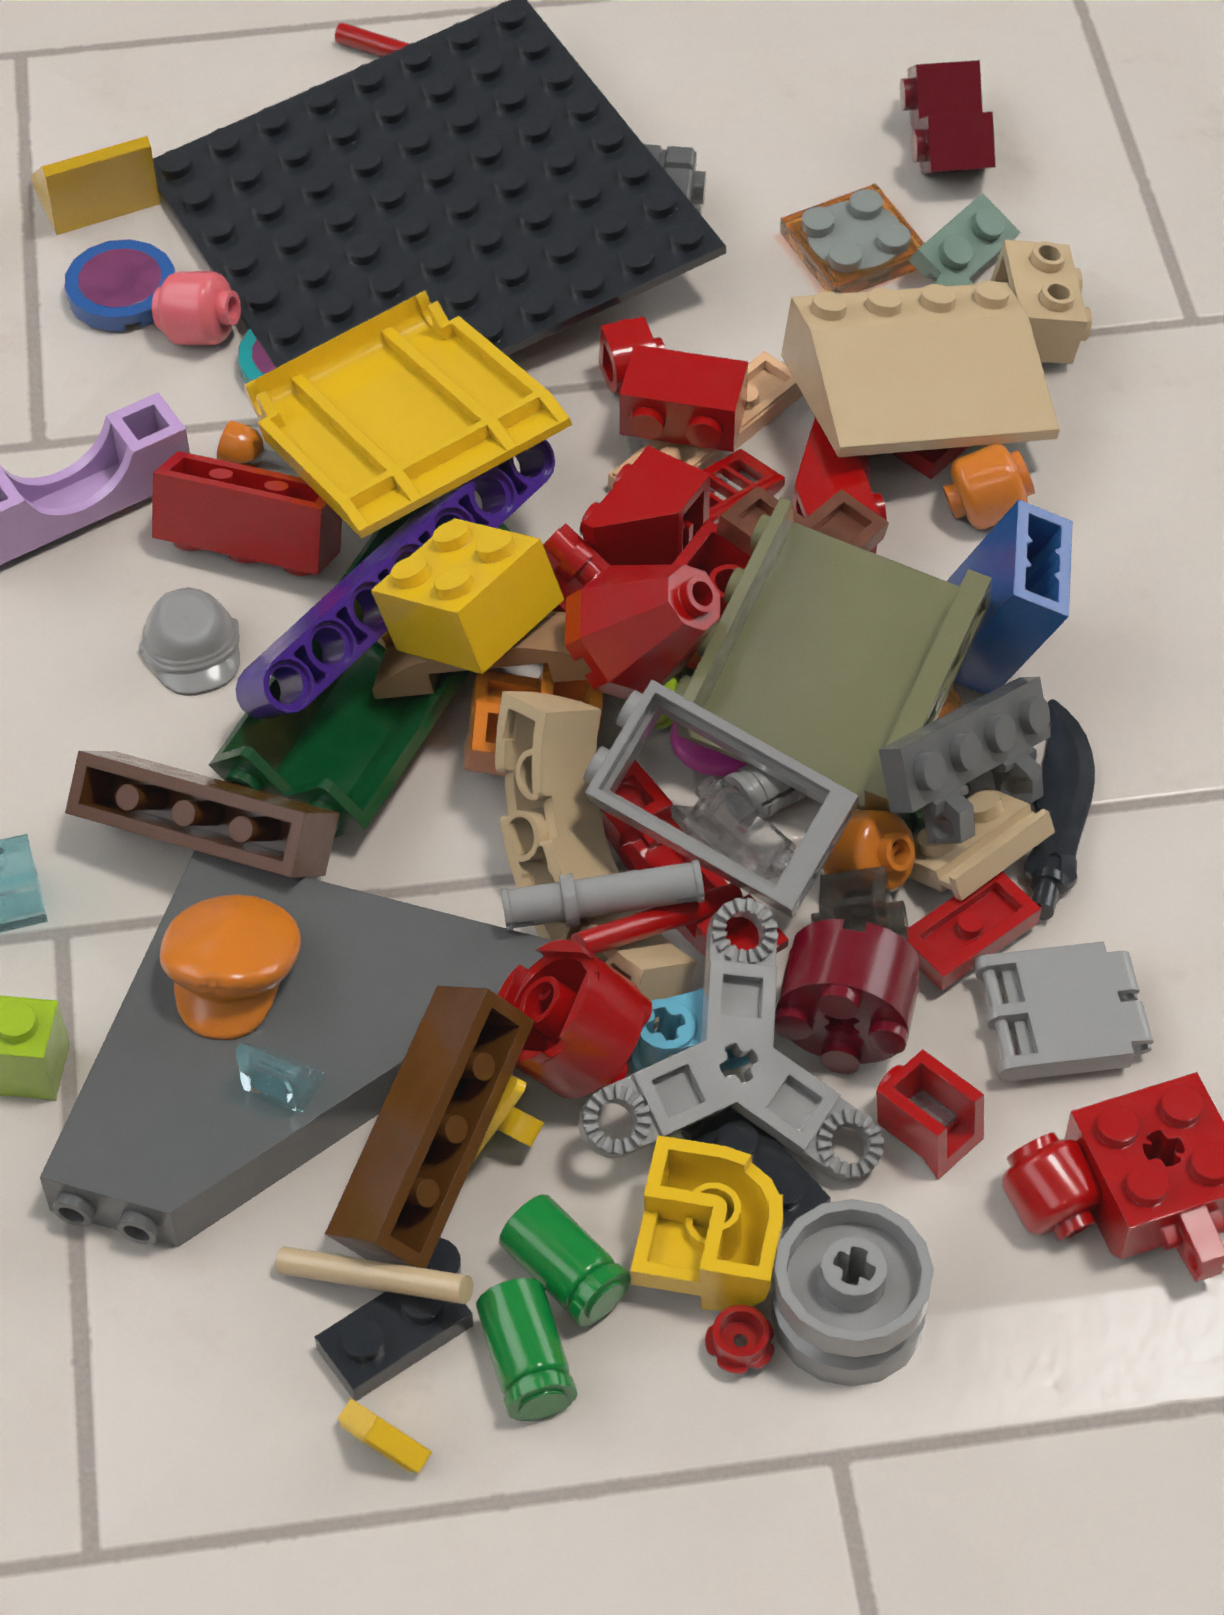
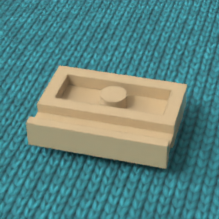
[900,787,1055,901]

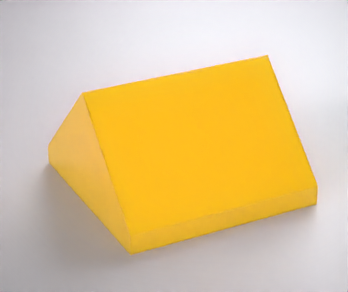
[30,136,160,235]

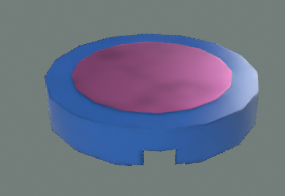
[65,239,175,332]

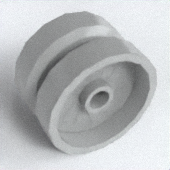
[771,1199,934,1386]

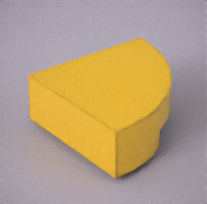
[337,1398,432,1474]

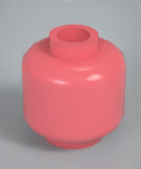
[152,271,241,346]

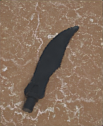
[1024,699,1095,920]

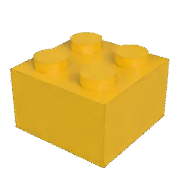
[371,518,564,674]

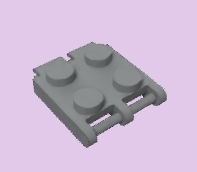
[973,941,1154,1081]

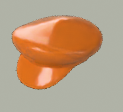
[159,894,301,1040]

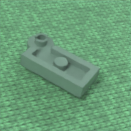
[909,193,1021,286]

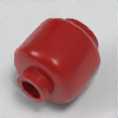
[1001,1132,1102,1242]

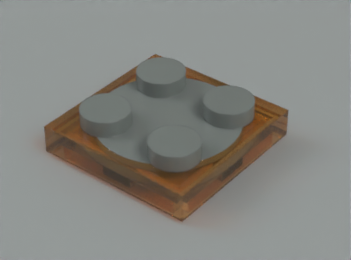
[780,183,924,294]

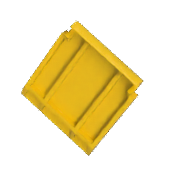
[244,291,572,538]

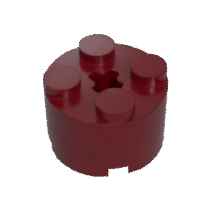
[774,919,920,1074]

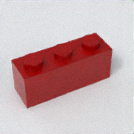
[152,451,342,576]

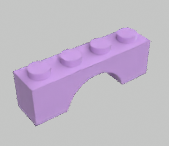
[0,392,190,565]

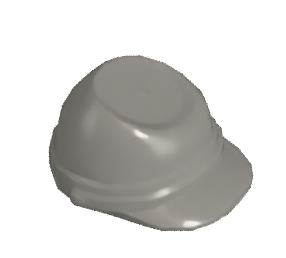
[139,587,240,694]

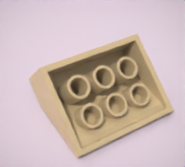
[781,280,1060,457]

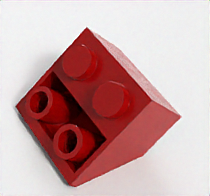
[580,445,711,566]

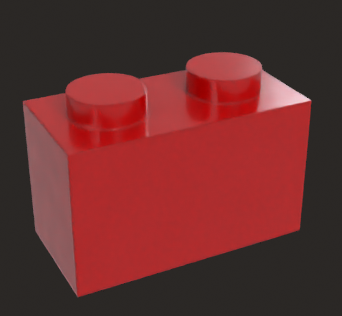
[619,344,748,452]

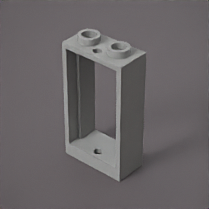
[583,680,858,918]

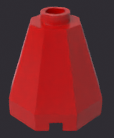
[565,565,720,700]

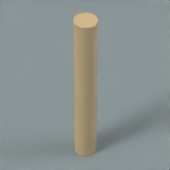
[275,1246,473,1304]

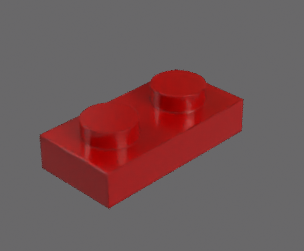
[899,871,1041,991]

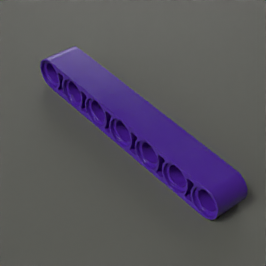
[235,440,555,720]

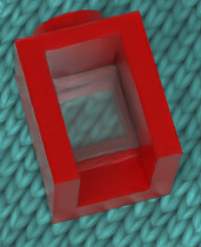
[876,1049,984,1180]

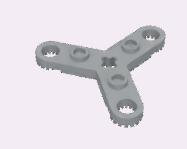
[579,897,884,1181]

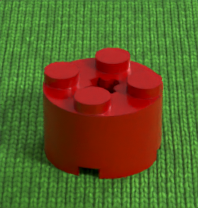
[498,939,652,1098]

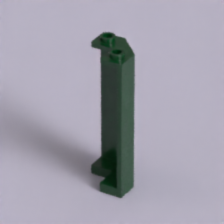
[209,507,511,838]

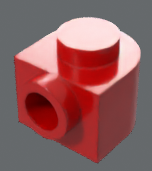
[598,316,666,393]

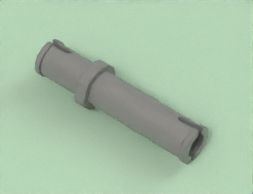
[501,860,705,931]

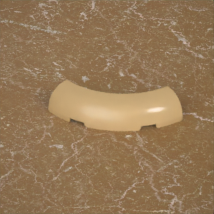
[495,691,698,1024]

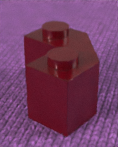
[900,60,996,174]

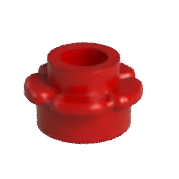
[705,1305,775,1374]

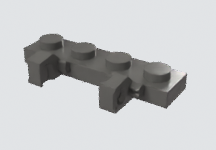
[878,676,1051,844]

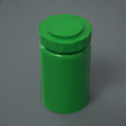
[499,1194,631,1327]
[476,1278,577,1421]

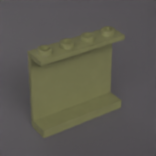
[675,497,992,811]

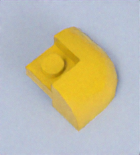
[630,1135,783,1311]

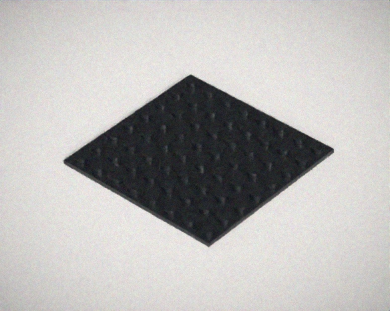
[153,0,727,368]

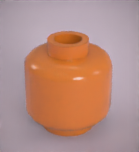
[942,443,1035,530]
[823,810,915,894]

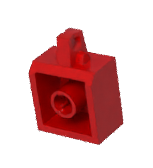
[1064,1072,1224,1282]

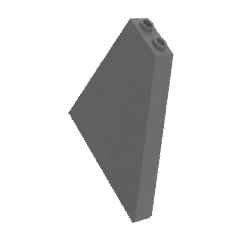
[40,850,554,1247]

